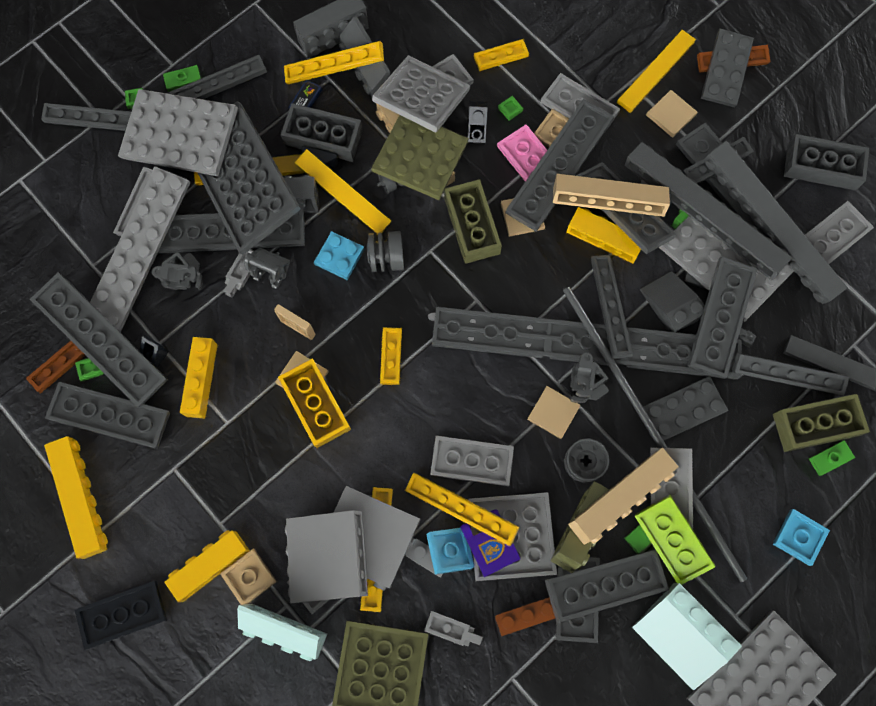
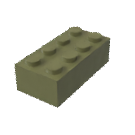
[444,179,502,264]
[773,394,870,452]
[550,481,609,573]

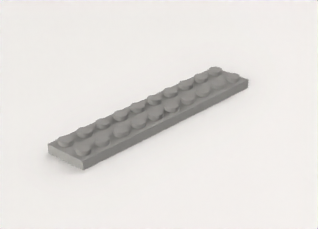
[90,166,190,332]

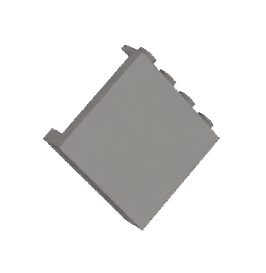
[334,486,421,591]
[285,510,368,603]

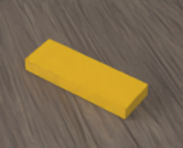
[474,39,529,71]
[380,327,402,385]

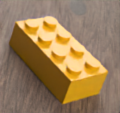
[278,358,351,448]

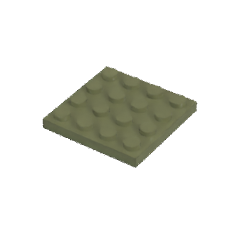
[372,115,469,200]
[332,621,428,706]

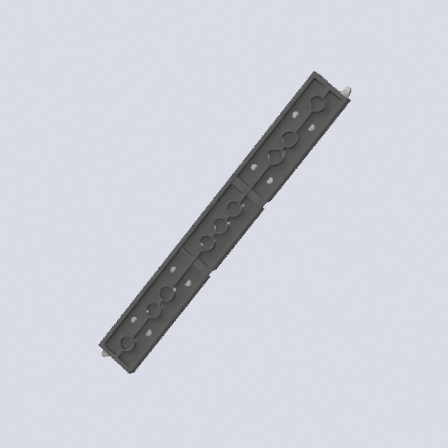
[428,307,743,379]

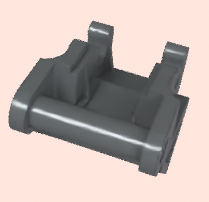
[244,248,290,289]
[152,252,202,290]
[570,352,609,403]

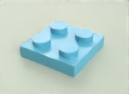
[314,231,364,280]
[773,509,830,566]
[426,528,474,574]

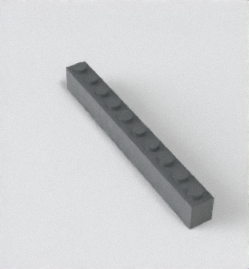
[704,140,848,305]
[624,142,792,281]

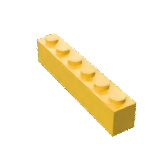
[44,436,108,559]

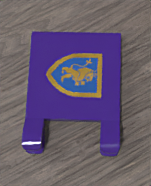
[460,509,521,577]

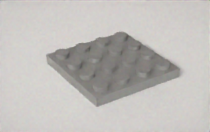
[372,55,470,133]
[468,493,557,581]

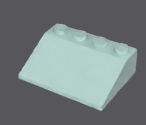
[632,583,742,690]
[237,604,327,661]

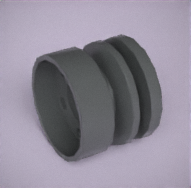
[367,231,404,272]
[564,438,609,483]

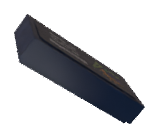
[289,80,322,109]

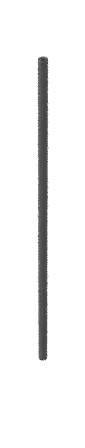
[563,287,748,582]

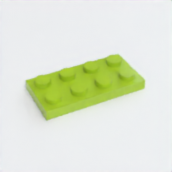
[635,495,715,585]

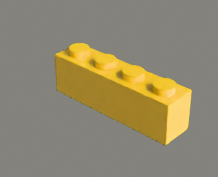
[566,207,641,264]
[180,337,217,419]
[164,530,250,602]

